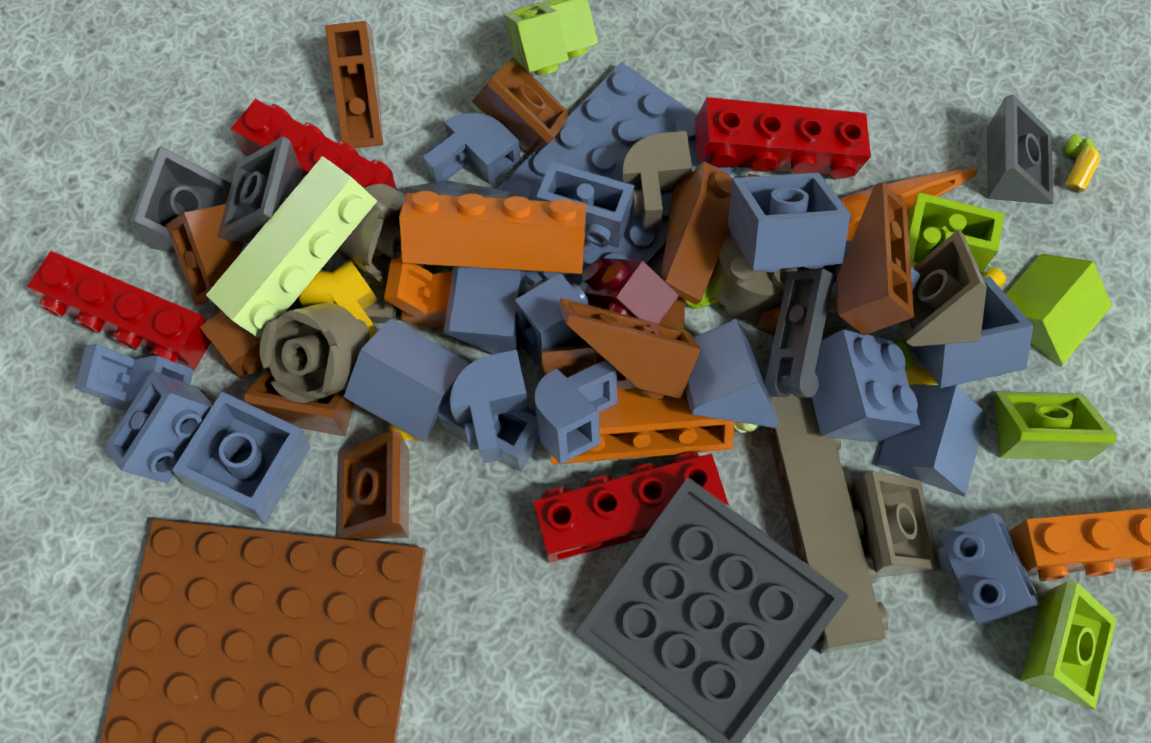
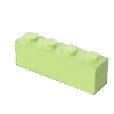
[206,156,377,339]

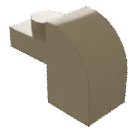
[622,131,692,231]

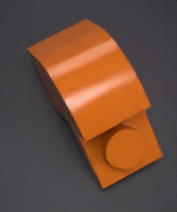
[384,257,453,328]

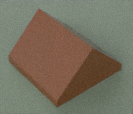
[471,57,571,156]
[244,368,354,437]
[337,431,409,540]

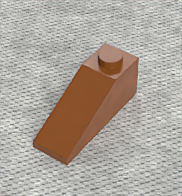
[325,21,384,149]
[661,161,732,305]
[835,182,914,335]
[558,298,701,399]

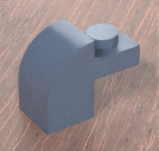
[423,113,521,184]
[75,344,193,410]
[450,349,529,463]
[535,360,618,464]

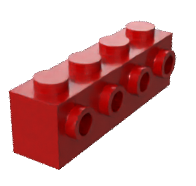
[695,97,871,179]
[231,98,397,190]
[27,251,211,370]
[533,452,729,563]

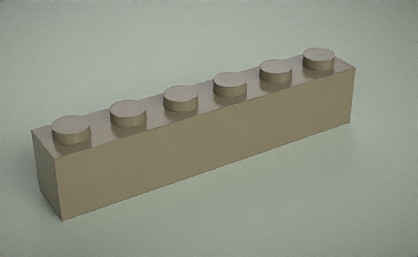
[763,372,888,654]

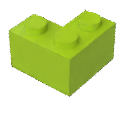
[503,0,598,75]
[907,192,1005,274]

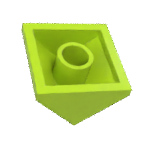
[1006,253,1112,367]
[994,391,1117,461]
[1021,581,1117,709]

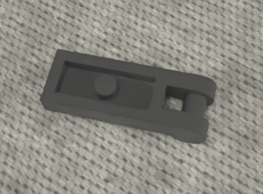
[765,268,834,398]

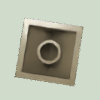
[900,230,987,347]
[852,471,941,578]

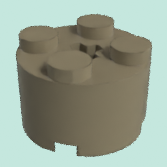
[337,184,424,284]
[708,230,805,321]
[260,303,370,403]

